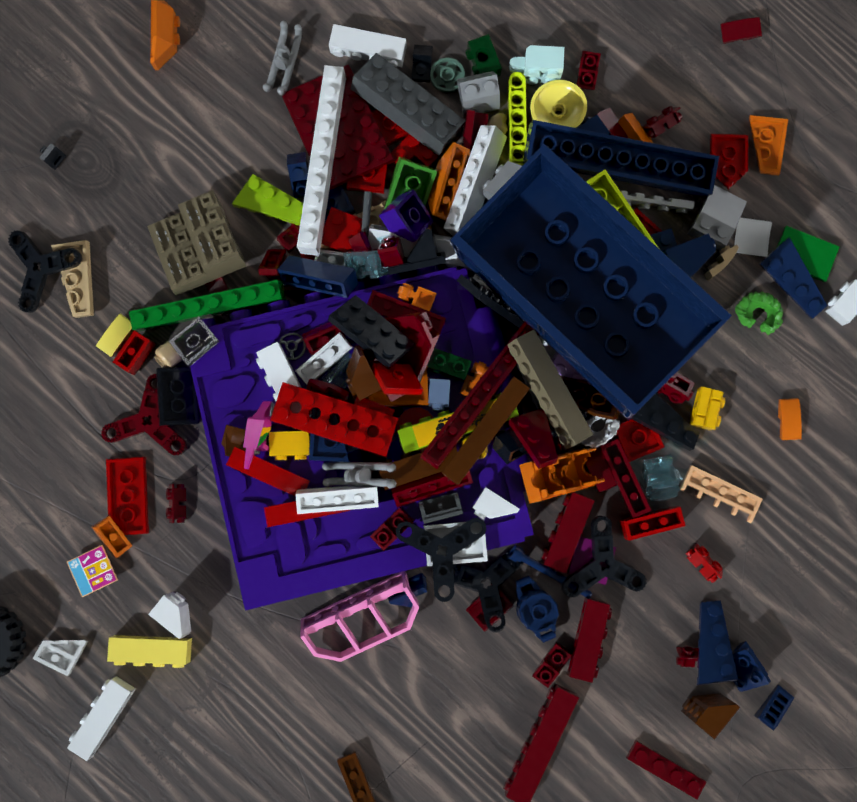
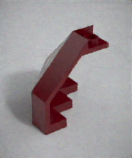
[360,311,440,402]

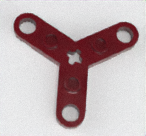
[101,374,187,456]

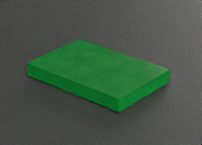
[777,225,840,282]

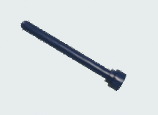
[508,545,592,598]

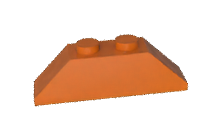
[150,0,180,70]
[428,142,471,221]

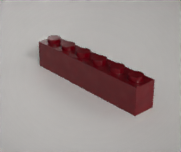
[503,684,579,802]

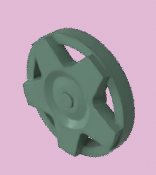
[430,58,465,93]

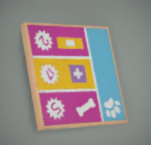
[67,545,118,597]

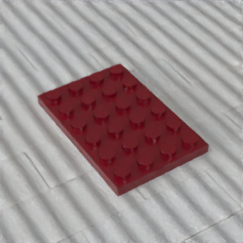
[282,64,394,191]

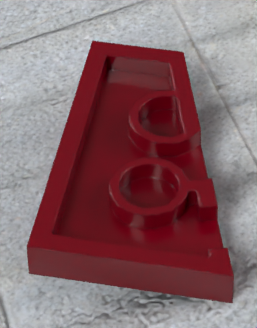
[509,408,558,469]

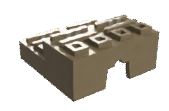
[147,190,246,296]

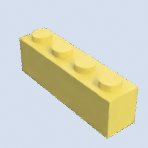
[107,635,192,668]

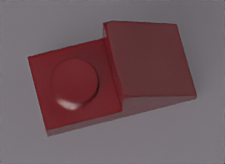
[258,249,287,279]

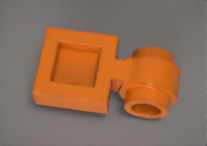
[397,283,437,312]
[460,361,489,396]

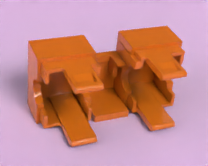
[519,447,605,504]

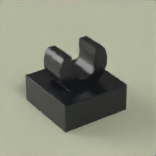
[39,143,66,170]

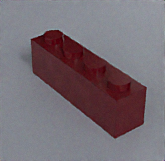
[599,439,652,518]
[541,492,594,574]
[567,597,612,683]

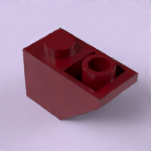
[377,235,405,267]

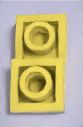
[96,313,133,357]

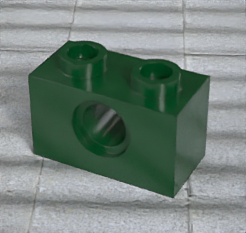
[465,34,502,77]
[427,348,472,383]

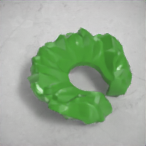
[735,291,783,335]

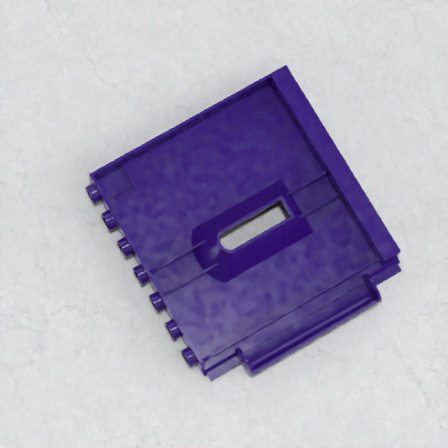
[183,265,534,610]

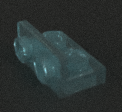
[343,250,388,279]

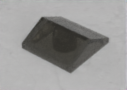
[169,316,220,367]

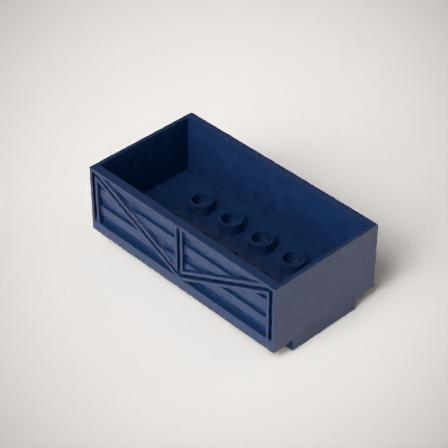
[450,144,732,420]

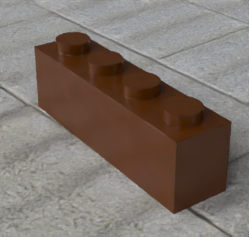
[379,446,458,490]

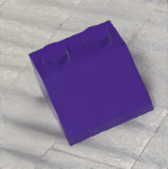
[379,189,434,242]

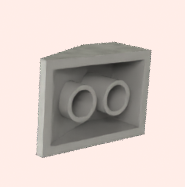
[687,185,747,251]

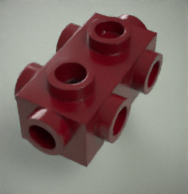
[657,373,695,404]

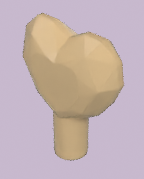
[487,113,508,134]

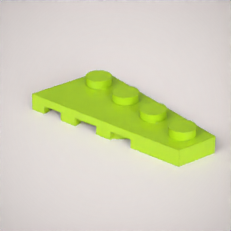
[232,174,303,226]

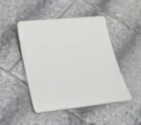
[734,218,772,257]

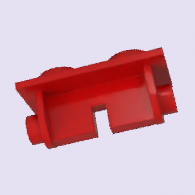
[685,542,723,583]

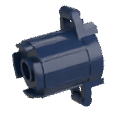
[516,575,559,643]

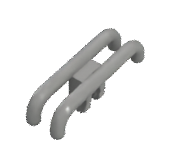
[263,21,302,96]
[322,462,397,489]

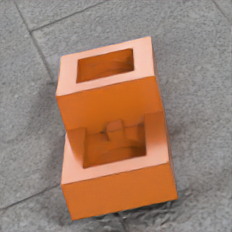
[778,398,802,440]

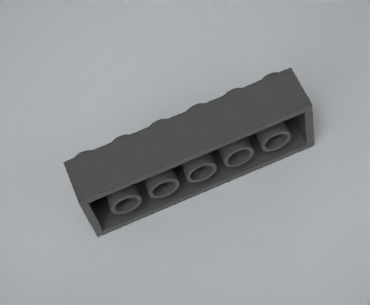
[351,53,466,157]

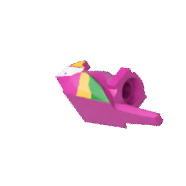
[243,401,275,469]

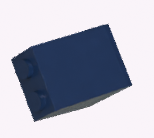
[663,233,716,278]

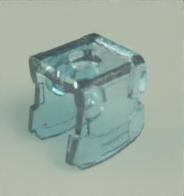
[642,454,683,501]

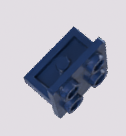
[732,641,771,692]

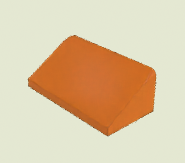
[618,113,653,143]
[91,516,132,558]

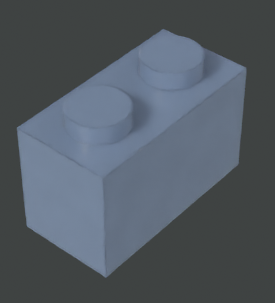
[428,379,450,411]

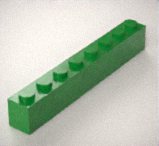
[129,280,286,331]

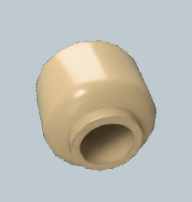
[154,341,184,368]

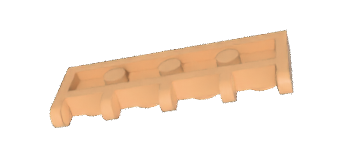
[680,465,763,523]

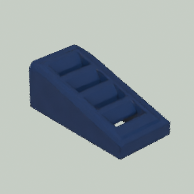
[754,685,794,731]

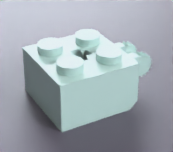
[509,45,565,85]

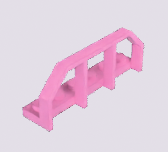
[300,571,419,662]

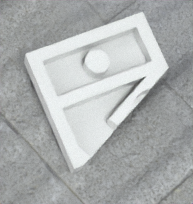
[33,640,88,676]

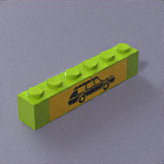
[397,393,519,454]

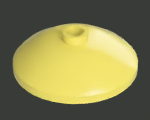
[530,80,587,128]

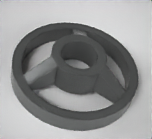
[279,333,306,360]

